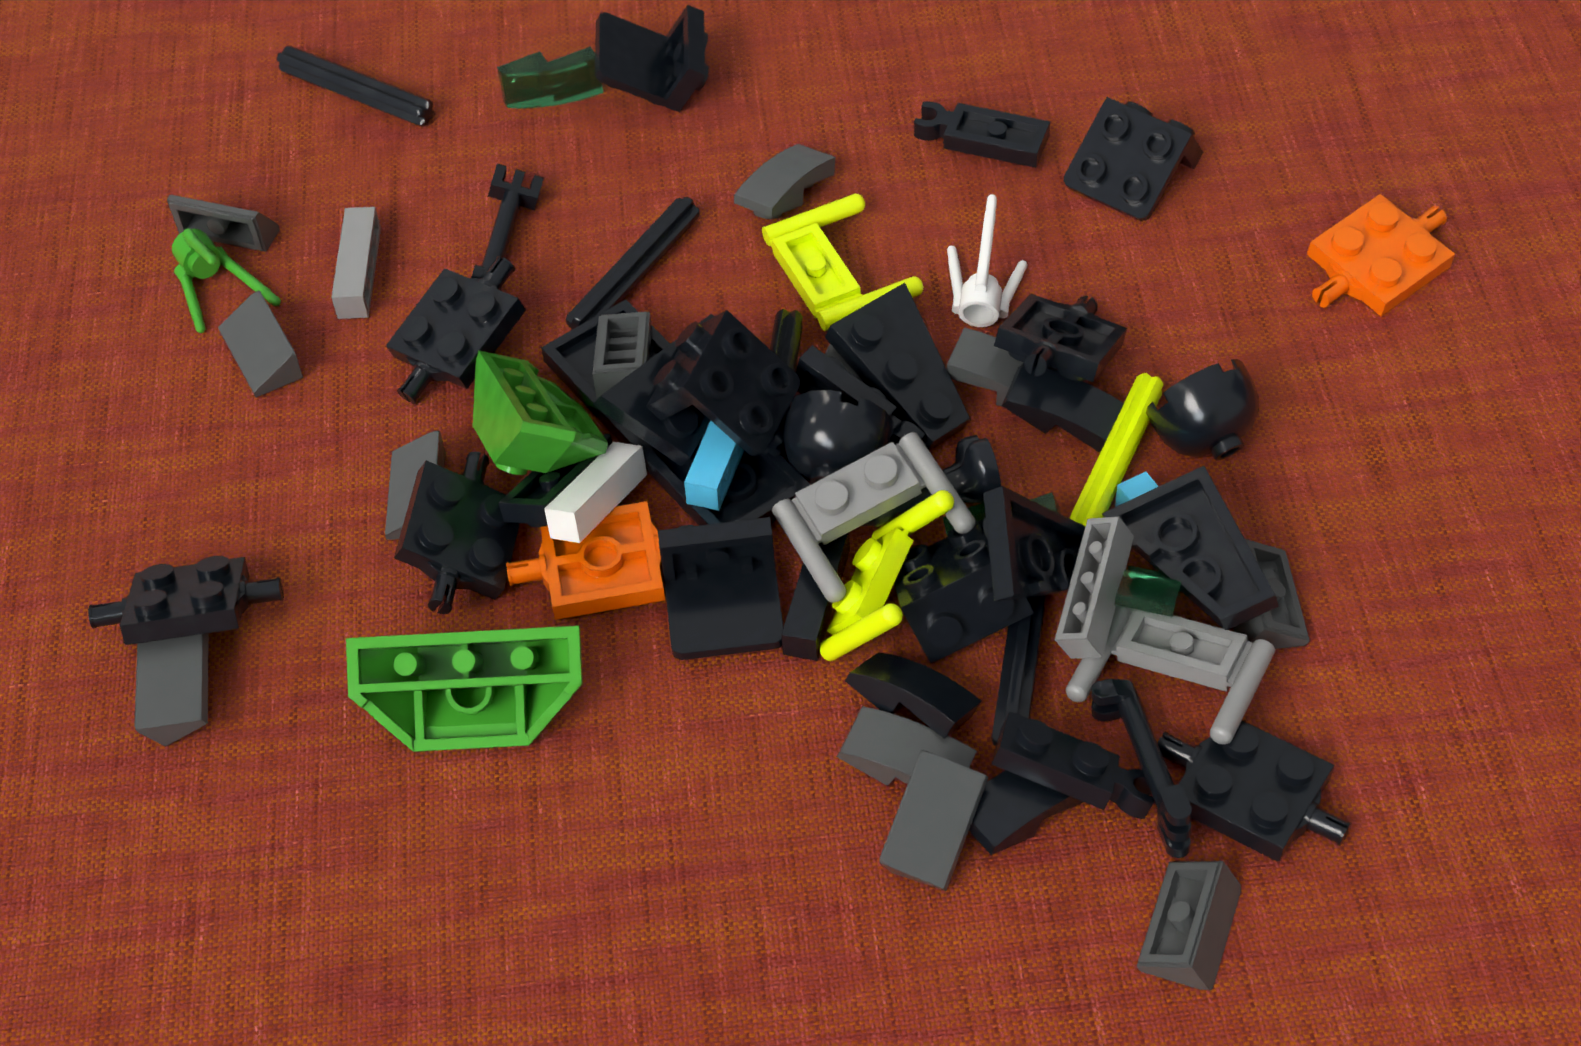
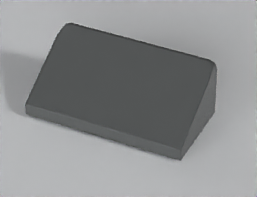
[167,195,280,252]
[218,290,303,398]
[385,431,446,540]
[1233,539,1310,649]
[134,633,209,747]
[879,750,988,891]
[1136,861,1241,990]

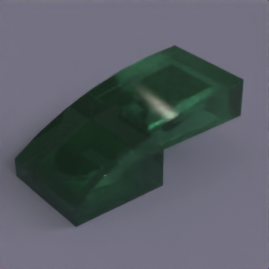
[497,46,603,108]
[1114,565,1182,619]

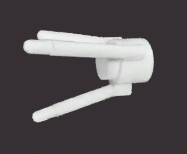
[947,194,1027,327]

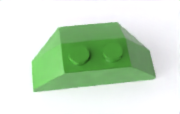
[473,351,608,475]
[346,626,583,752]

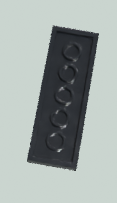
[541,300,811,526]

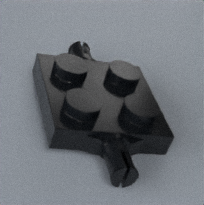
[386,256,526,404]
[994,294,1127,382]
[394,452,520,614]
[88,556,284,645]
[1158,721,1352,862]

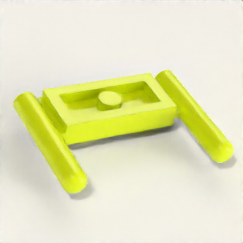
[762,193,924,331]
[819,490,954,661]

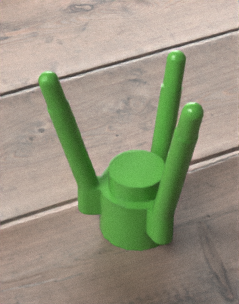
[172,228,281,333]

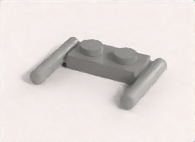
[772,432,975,603]
[1066,601,1275,745]

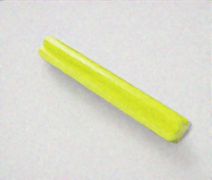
[1069,373,1164,526]

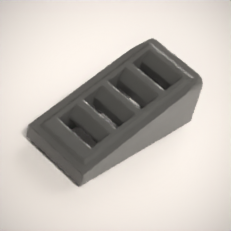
[592,311,651,399]

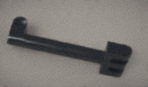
[471,163,544,279]
[1091,679,1192,858]

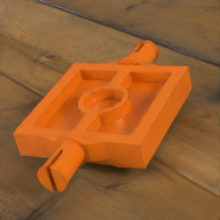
[1307,194,1455,317]
[506,501,665,620]

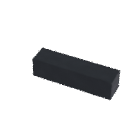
[781,532,850,661]

